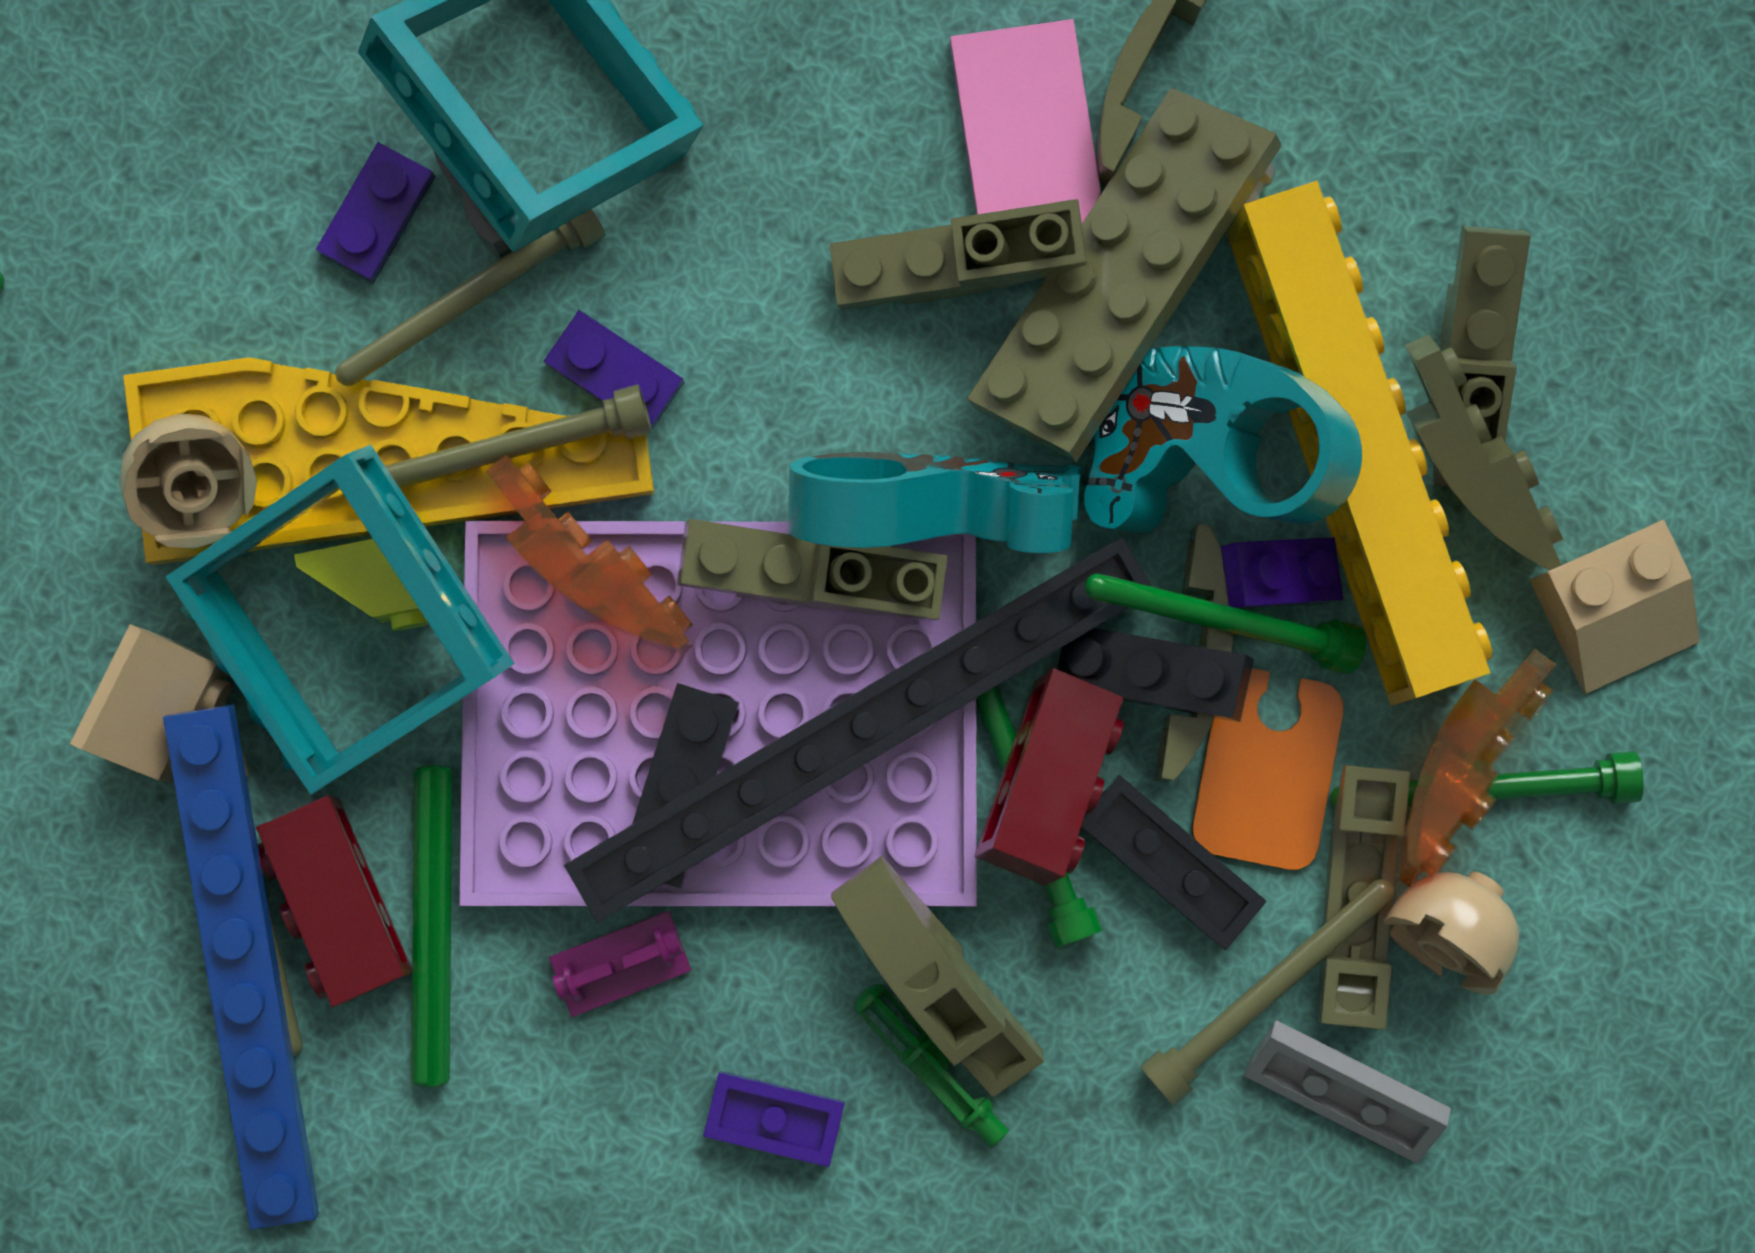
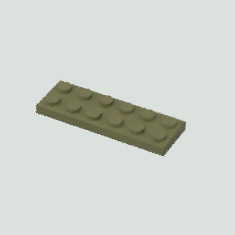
[967,88,1281,462]

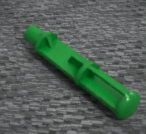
[854,984,1009,1148]

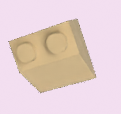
[1530,520,1700,694]
[70,624,231,783]

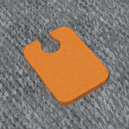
[1192,668,1343,870]

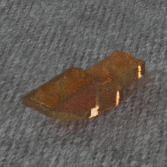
[486,455,693,654]
[1399,649,1556,887]

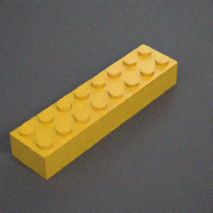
[1226,181,1493,706]

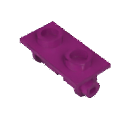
[549,911,692,1017]

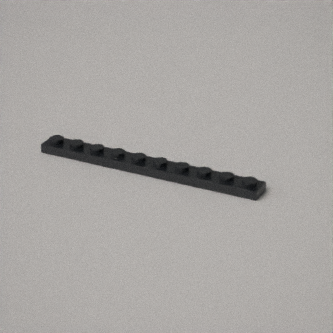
[563,536,1152,923]

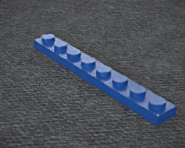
[163,704,319,1230]

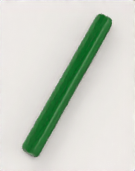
[411,766,452,1087]

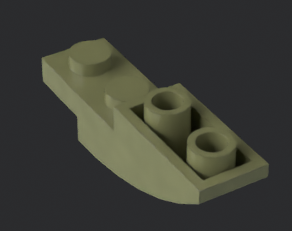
[830,199,1087,310]
[1433,226,1531,486]
[1405,334,1563,570]
[677,519,948,620]
[831,856,1044,1097]

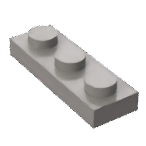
[1244,1020,1451,1164]

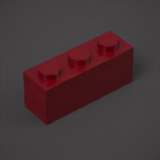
[974,668,1124,885]
[256,796,412,1007]

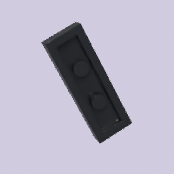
[1057,628,1254,722]
[632,683,740,888]
[1081,775,1267,950]

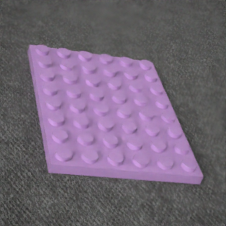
[459,521,977,906]

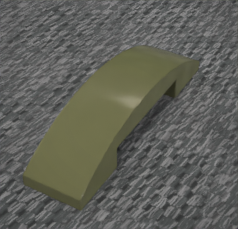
[1096,0,1207,185]
[1155,524,1233,782]
[1319,765,1410,1029]

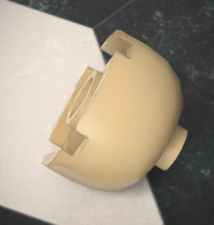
[119,414,257,549]
[1384,871,1519,995]

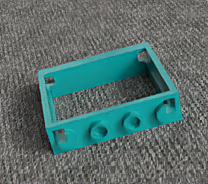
[358,0,704,252]
[165,445,515,795]

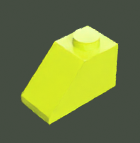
[294,539,429,631]

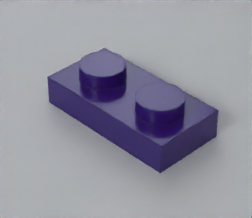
[315,142,435,284]
[543,310,685,429]
[1221,537,1343,609]
[703,1071,845,1167]

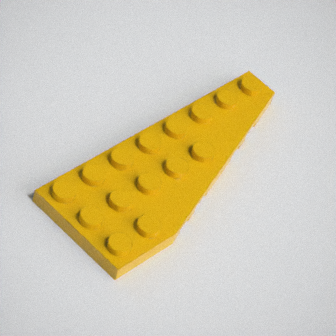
[123,357,655,566]

